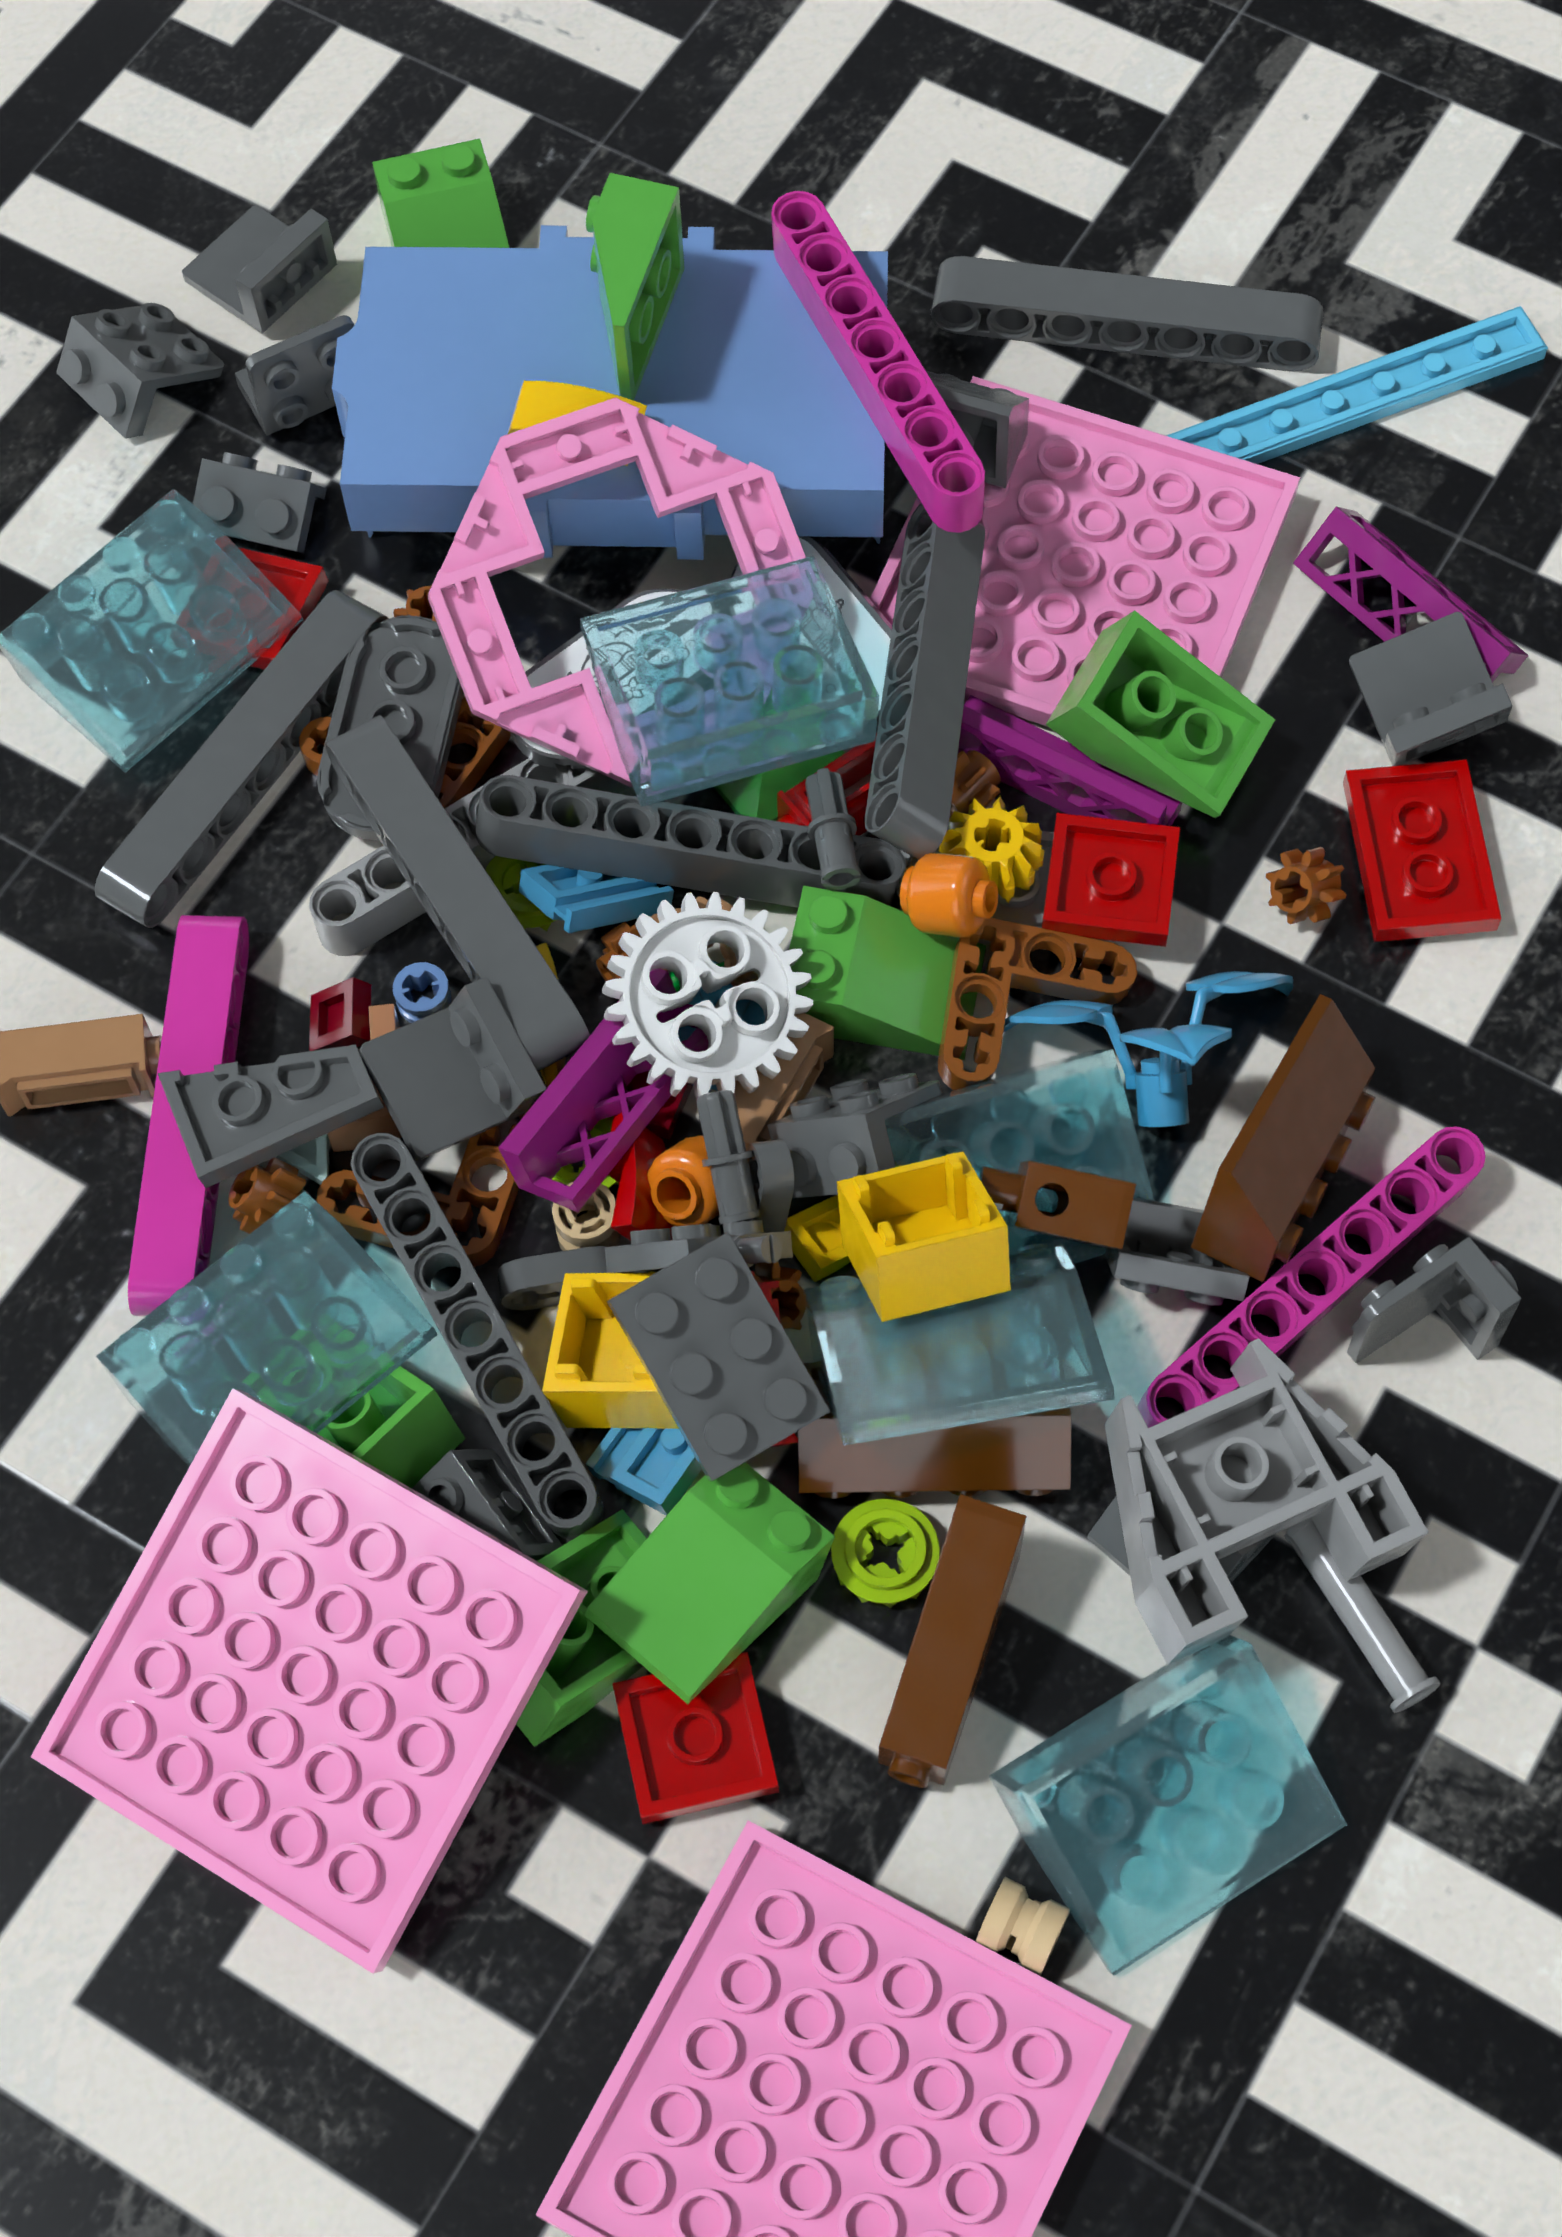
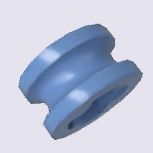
[393,962,452,1023]

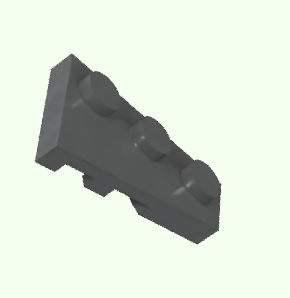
[158,1045,384,1188]

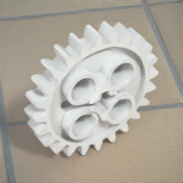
[602,892,813,1100]

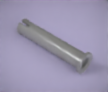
[1284,1518,1441,1713]

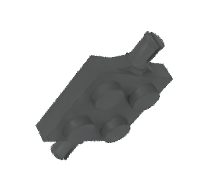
[605,1220,793,1273]

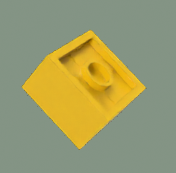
[837,1151,1011,1322]
[542,1272,679,1429]

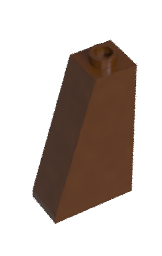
[878,1494,1027,1788]

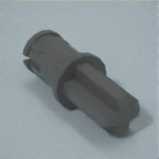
[805,768,861,890]
[696,1090,761,1224]

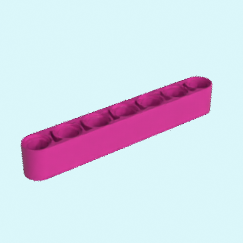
[771,191,985,533]
[127,915,250,1318]
[1137,1126,1486,1428]

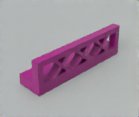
[1293,506,1529,683]
[958,695,1182,826]
[498,968,709,1212]

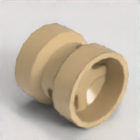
[552,1182,621,1251]
[976,1877,1070,1976]

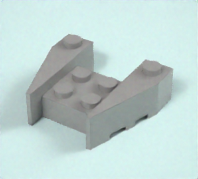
[1104,1338,1429,1665]

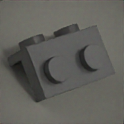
[188,452,327,554]
[1105,1197,1250,1305]

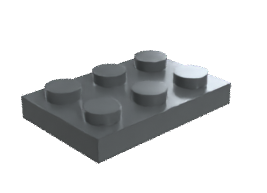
[607,1232,831,1481]

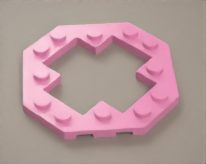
[428,397,817,787]

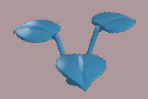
[1003,971,1293,1127]

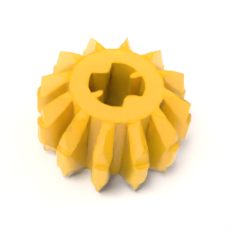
[939,796,1044,903]

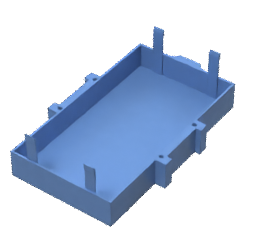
[332,225,888,560]

